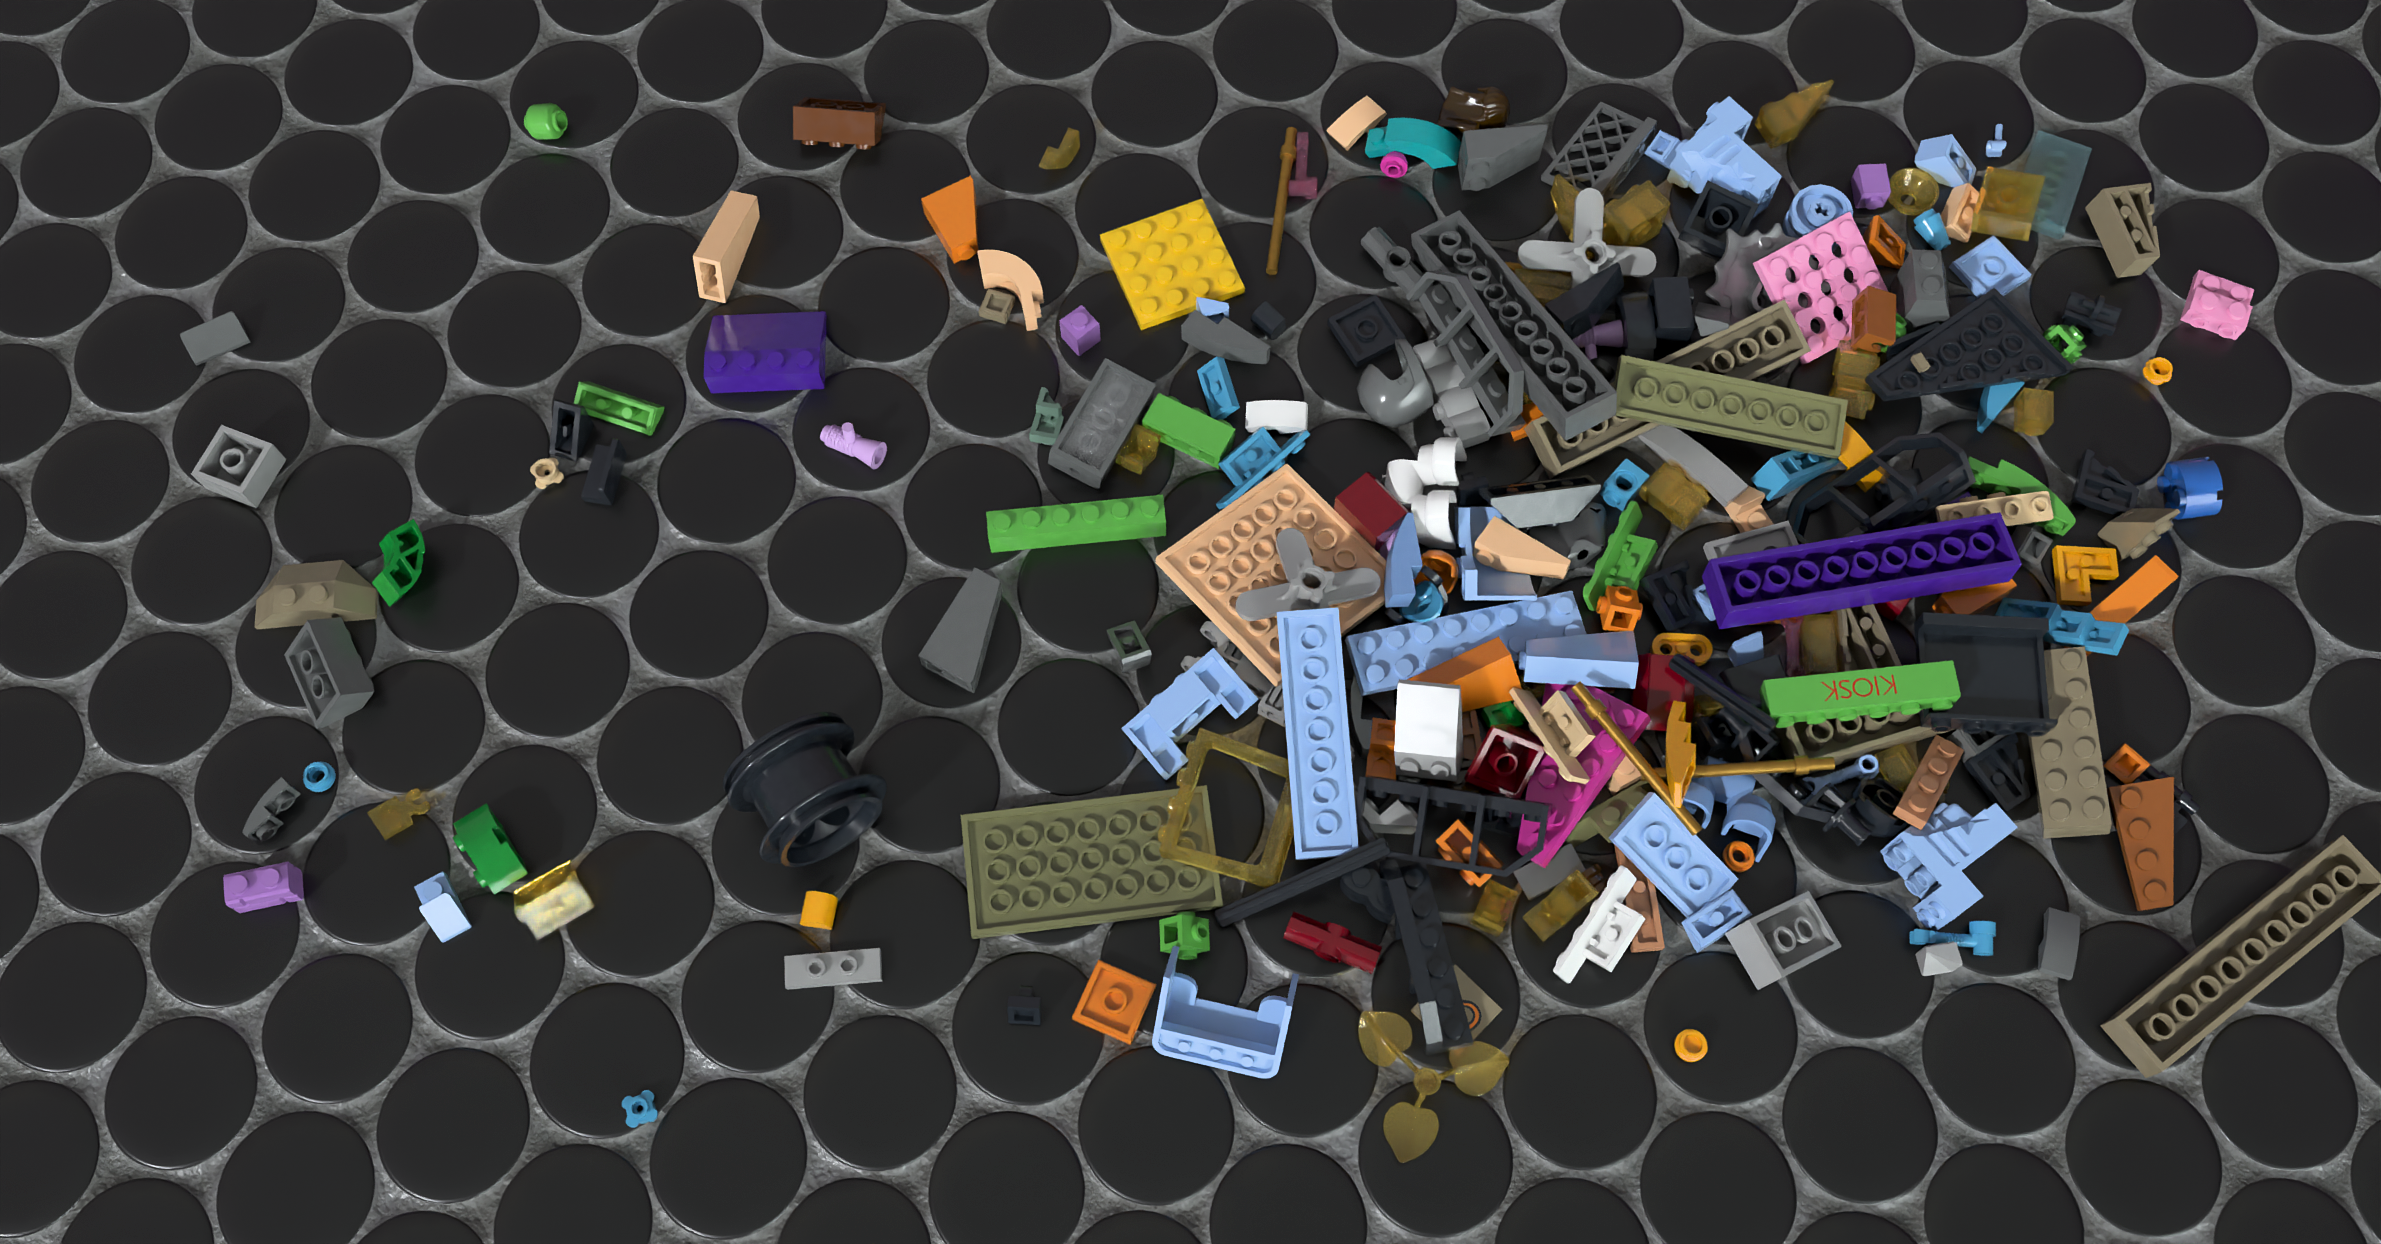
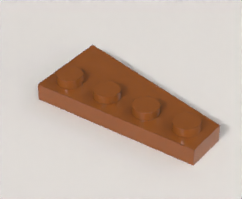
[2107,777,2174,911]

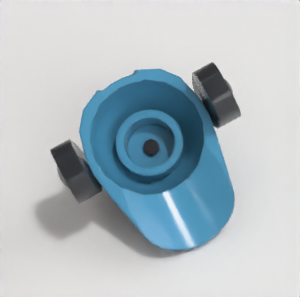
[1384,565,1450,625]

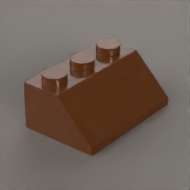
[793,97,886,149]

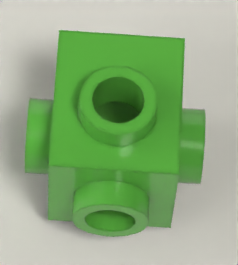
[2042,325,2086,364]
[1159,912,1210,960]

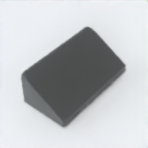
[1695,302,1732,336]
[180,311,251,366]

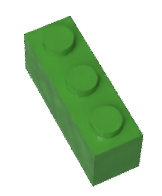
[1142,393,1236,469]

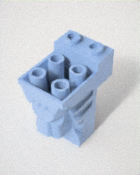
[1667,96,1782,220]
[1880,802,2018,932]

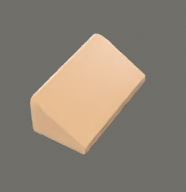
[1941,183,1986,243]

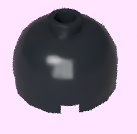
[1849,776,1909,838]

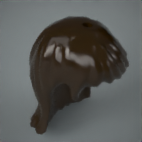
[1437,86,1510,133]

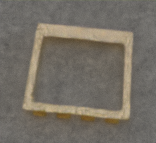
[1158,728,1294,888]

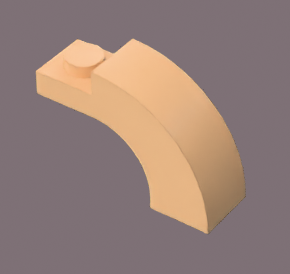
[977,250,1044,331]

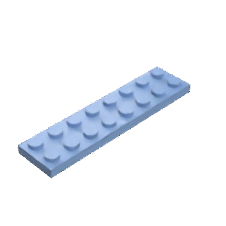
[1345,591,1586,696]
[1277,607,1359,860]

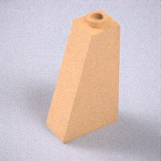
[693,190,760,303]

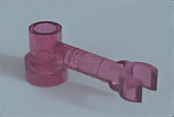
[1289,132,1318,199]
[1781,616,1806,678]

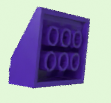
[704,311,826,393]

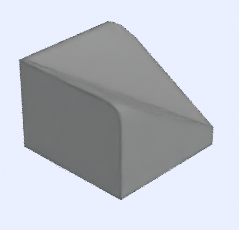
[1915,941,1962,976]

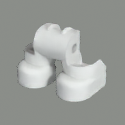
[1382,437,1467,549]

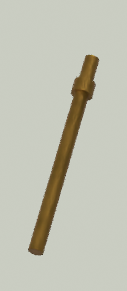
[1266,127,1297,275]
[1571,681,1703,836]
[1641,755,1835,781]

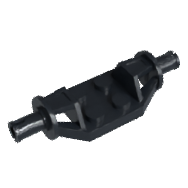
[1716,706,1872,846]

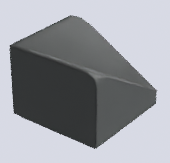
[2011,524,2053,566]

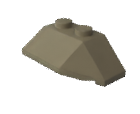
[255,560,378,629]

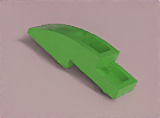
[1968,457,2076,536]

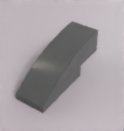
[1181,310,1270,364]

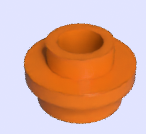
[1722,841,1755,872]

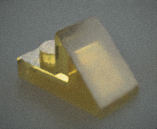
[1469,879,1518,937]

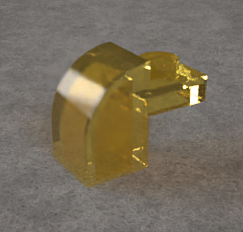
[1522,869,1599,942]

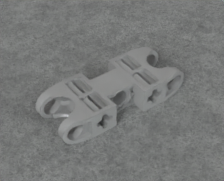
[1181,621,1285,727]

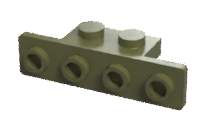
[1563,780,1668,847]

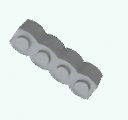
[1413,338,1490,449]

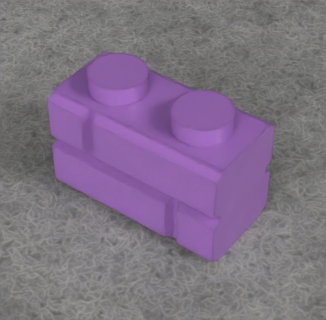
[223,862,304,913]

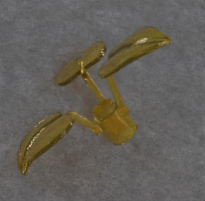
[1358,1011,1509,1163]

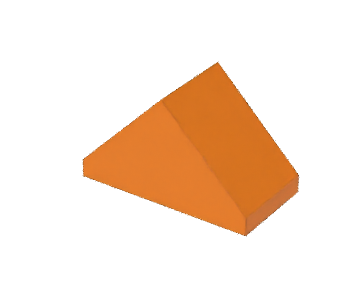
[1862,215,1906,269]

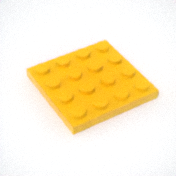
[1100,199,1245,330]

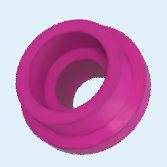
[1380,151,1408,178]

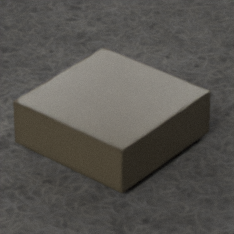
[979,288,1015,324]

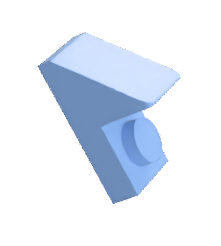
[414,871,472,943]

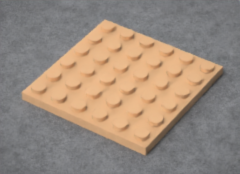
[1155,464,1386,687]

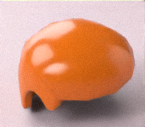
[1413,550,1459,594]

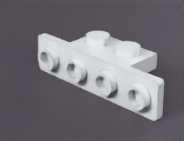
[1553,865,1645,984]

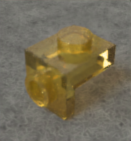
[1115,424,1161,475]

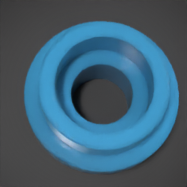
[303,761,336,792]

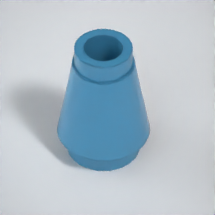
[1913,209,1951,250]

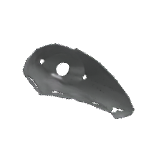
[1518,502,1608,570]

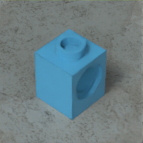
[1600,458,1649,511]

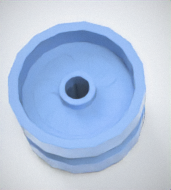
[1782,184,1853,258]

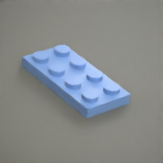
[1609,792,1738,918]

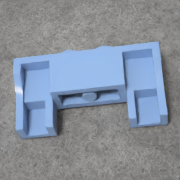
[1121,648,1258,780]

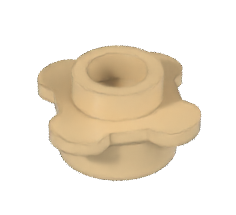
[530,458,564,489]

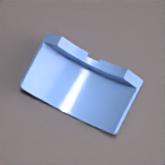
[1454,507,1537,600]

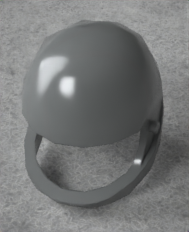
[1357,339,1433,428]

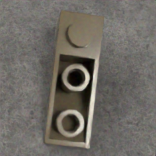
[2097,508,2180,562]

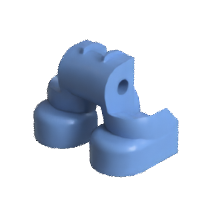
[1661,756,1776,862]

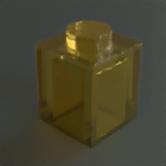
[2014,388,2054,436]

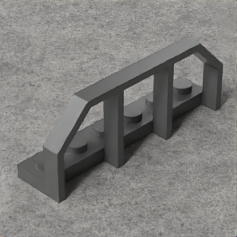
[1406,270,1526,437]

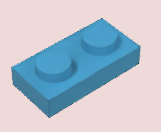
[1197,356,1240,420]

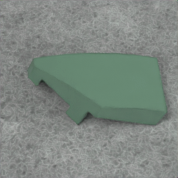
[1029,387,1064,445]

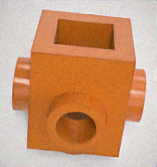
[1596,585,1643,632]

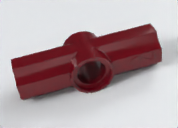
[1283,912,1382,974]

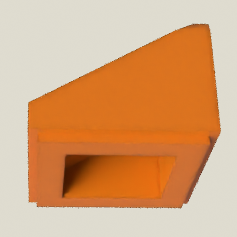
[2103,742,2150,784]

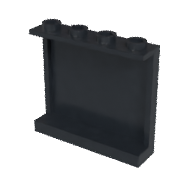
[1914,612,2058,737]

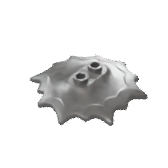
[1705,223,1831,325]

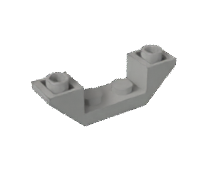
[1350,745,1418,835]

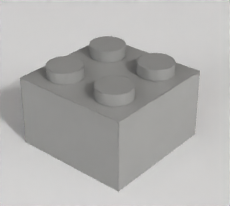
[191,425,286,508]

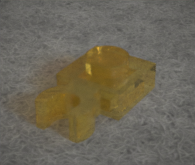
[367,788,430,841]

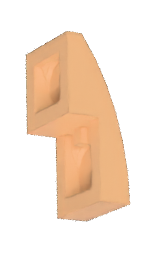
[1326,96,1387,151]

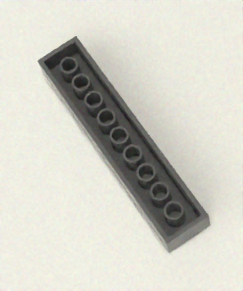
[1411,210,1617,441]

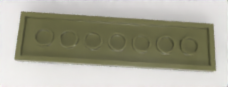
[1614,355,1848,459]

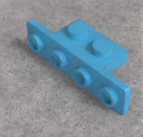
[1216,427,1310,509]

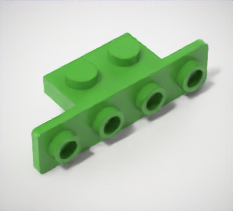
[1583,500,1658,611]

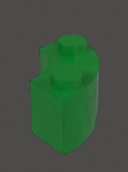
[372,519,425,607]
[453,803,528,894]

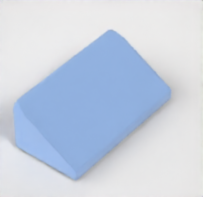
[1681,889,1752,953]

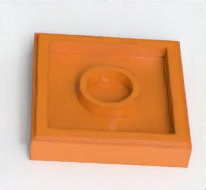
[1072,959,1156,1045]

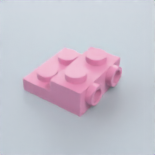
[2180,270,2254,340]

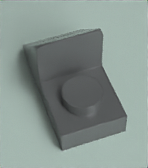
[1107,620,1152,673]

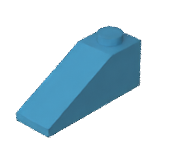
[1751,450,1839,501]

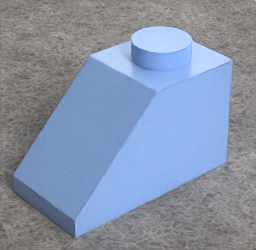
[1914,134,1976,188]

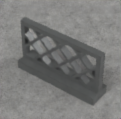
[1541,102,1658,205]

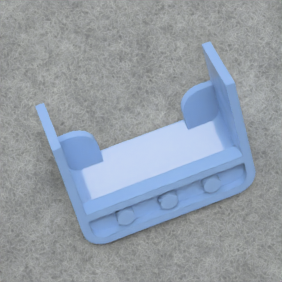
[1152,946,1299,1078]

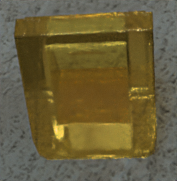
[1693,694,1724,718]

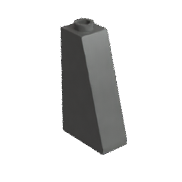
[919,567,1003,693]

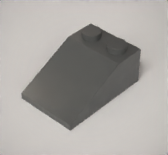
[1457,124,1547,191]

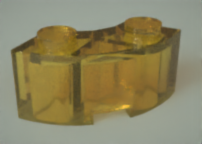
[1829,340,1880,419]

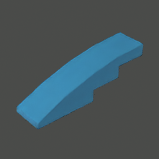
[1995,598,2129,656]

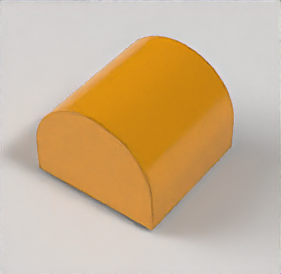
[800,891,838,930]

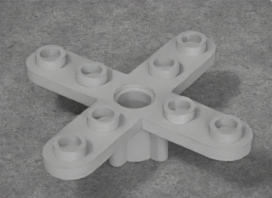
[1517,188,1657,289]
[1235,528,1381,645]

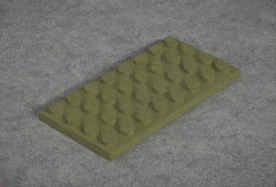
[961,785,1223,939]

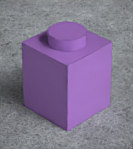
[1850,164,1891,209]
[1059,305,1101,356]

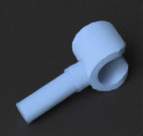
[1986,124,2006,157]

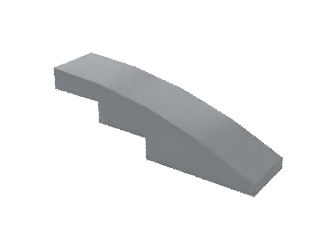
[1638,425,1748,507]

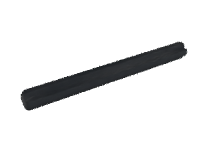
[1215,837,1391,927]

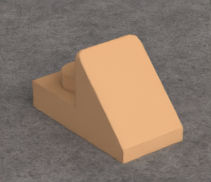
[1723,485,1773,533]

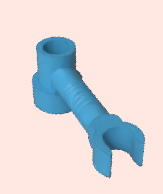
[1910,921,1996,956]

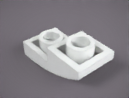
[1245,400,1308,434]

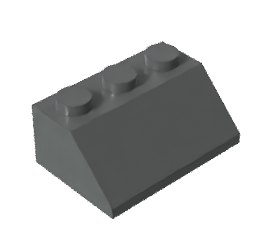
[284,618,375,729]

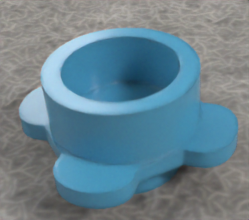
[622,1090,658,1128]

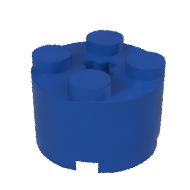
[2157,457,2223,520]

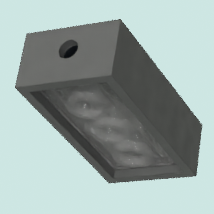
[1048,358,1156,491]

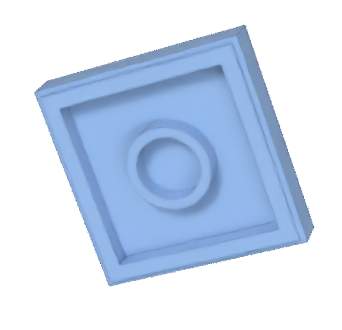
[1949,235,2031,298]

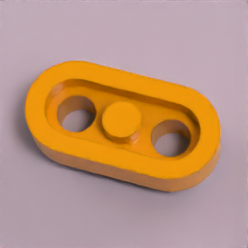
[1650,633,1713,666]

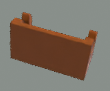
[1851,285,1896,353]

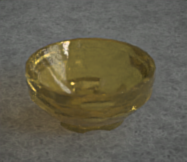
[1888,168,1939,215]

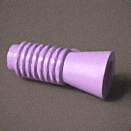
[1572,319,1623,360]
[820,422,887,469]

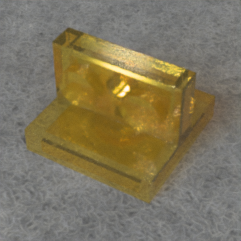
[513,860,594,940]

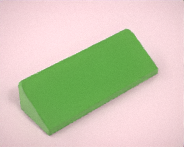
[574,382,665,435]

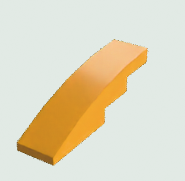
[1666,701,1696,808]

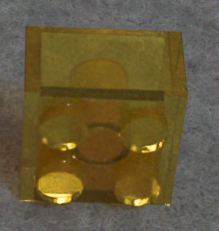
[1971,166,2046,241]
[1602,180,1671,247]

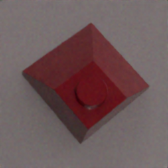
[1464,724,1545,799]

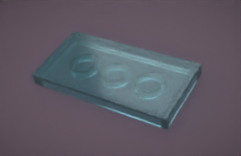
[2006,130,2092,240]

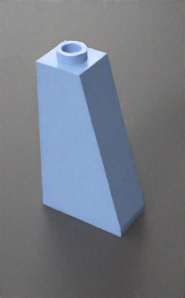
[1518,631,1639,689]

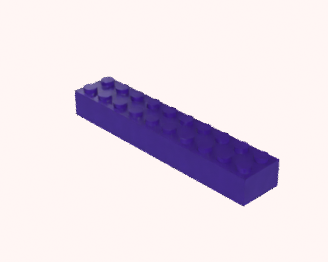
[1702,512,2022,629]

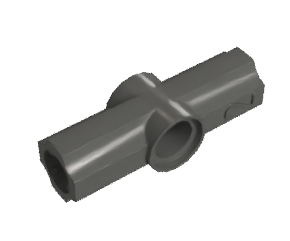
[1361,227,1433,302]

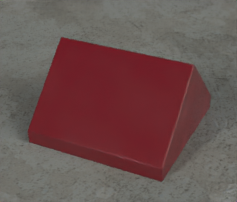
[1334,472,1409,551]

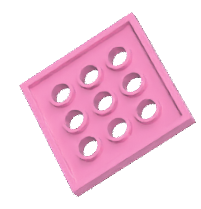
[1753,211,1897,365]

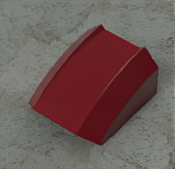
[1630,653,1695,731]

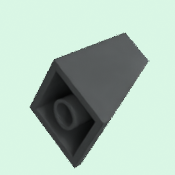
[1891,249,1952,334]

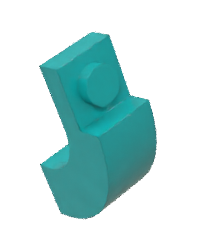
[1365,118,1461,169]

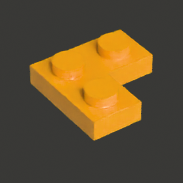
[2052,545,2119,606]

